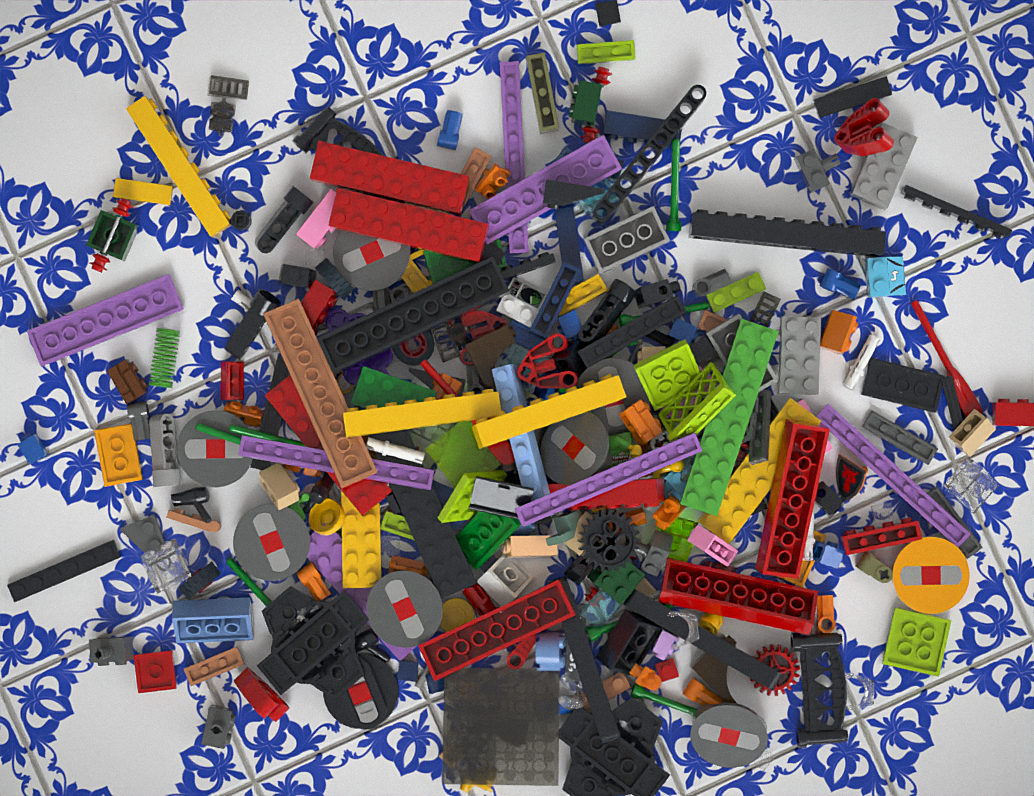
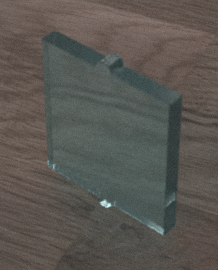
[579,590,622,627]

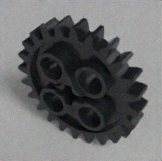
[577,509,641,572]

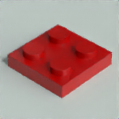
[134,650,177,693]

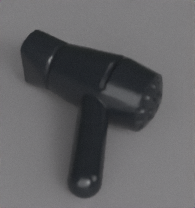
[303,471,335,514]
[171,487,211,523]
[355,628,391,662]

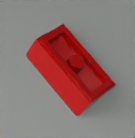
[220,361,244,400]

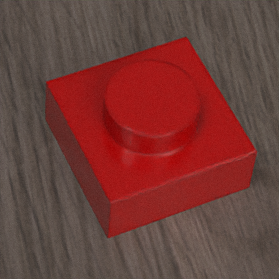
[655,658,679,682]

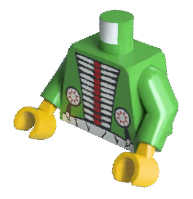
[609,432,642,467]

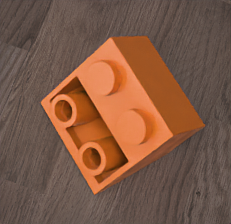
[820,310,858,354]

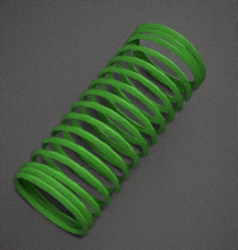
[148,328,181,388]

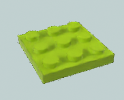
[633,339,706,411]
[438,470,507,523]
[882,607,952,677]

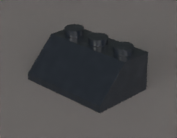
[596,609,663,676]

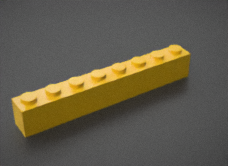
[126,96,231,238]
[472,374,626,449]
[343,389,501,438]

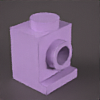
[651,629,680,660]

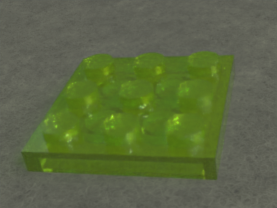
[425,421,501,488]

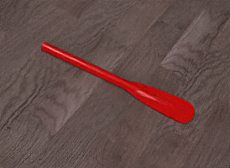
[910,300,982,417]
[420,359,515,465]

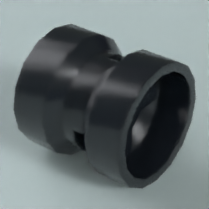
[231,210,252,231]

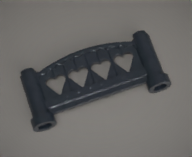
[292,107,390,200]
[790,632,848,748]

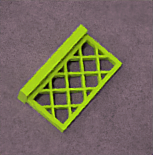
[658,362,736,442]

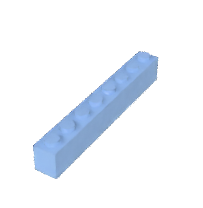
[492,364,555,517]

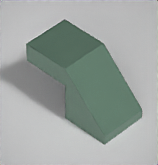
[546,510,580,546]

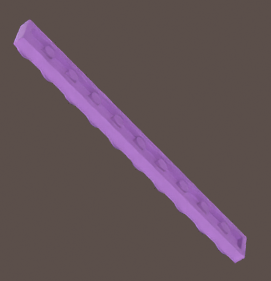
[500,61,529,254]
[816,404,971,547]
[515,433,703,527]
[238,435,434,490]

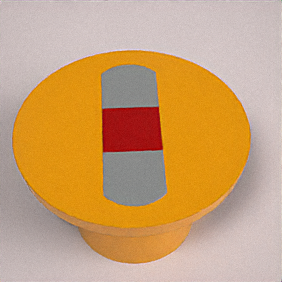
[891,537,970,614]

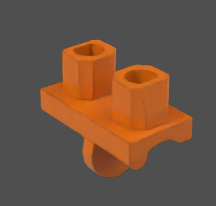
[475,163,511,199]
[652,495,687,530]
[630,664,662,690]

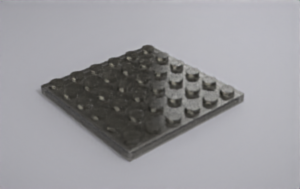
[442,668,560,786]

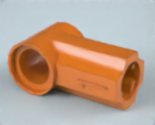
[608,507,647,532]
[296,562,331,602]
[816,595,836,633]
[682,677,723,706]

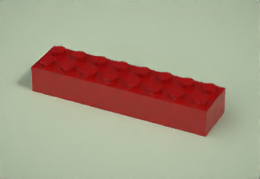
[310,141,470,216]
[328,188,489,263]
[265,375,392,517]
[755,419,830,579]
[658,558,818,635]
[418,580,576,681]

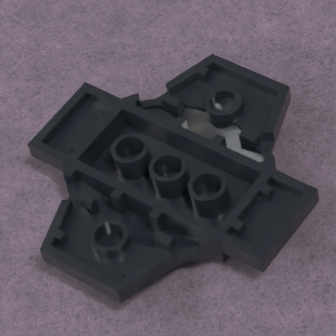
[257,586,369,700]
[555,697,670,796]

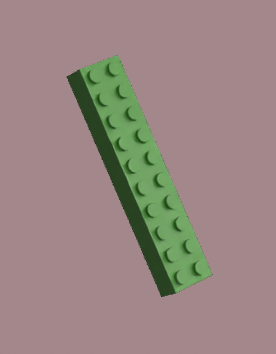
[680,319,779,516]

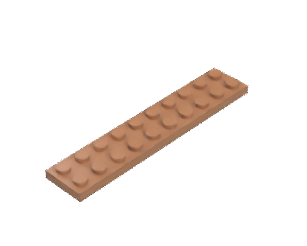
[263,299,377,489]

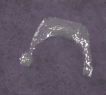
[668,611,699,650]
[558,665,585,710]
[845,673,874,710]

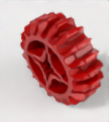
[750,644,800,696]

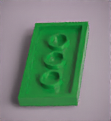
[423,238,507,284]
[351,366,437,428]
[456,511,521,570]

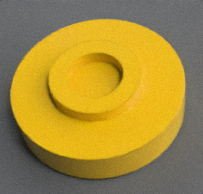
[309,498,344,535]
[440,598,475,632]

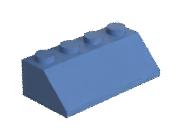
[172,597,253,643]

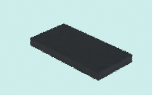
[861,358,945,413]

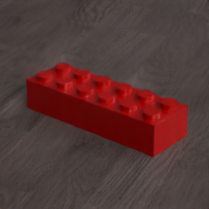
[548,478,665,511]

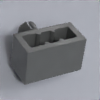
[794,149,841,194]
[633,530,673,576]
[89,637,134,666]
[201,705,236,749]

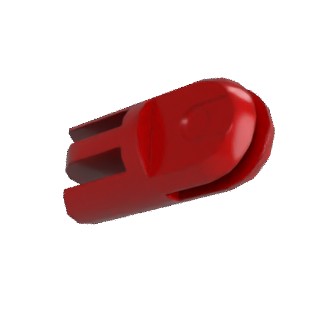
[463,582,496,616]

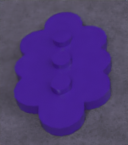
[326,308,393,386]

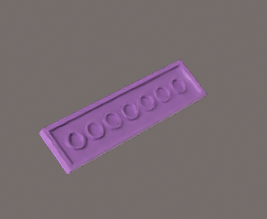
[469,135,622,244]
[27,274,184,367]
[307,523,416,661]

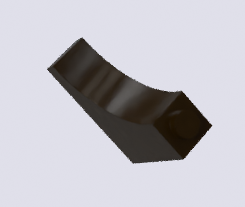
[464,323,516,392]
[691,634,737,704]

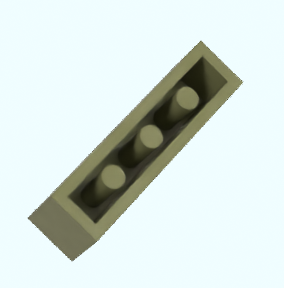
[526,52,559,134]

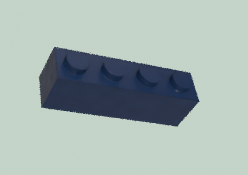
[603,110,682,149]
[529,261,581,340]

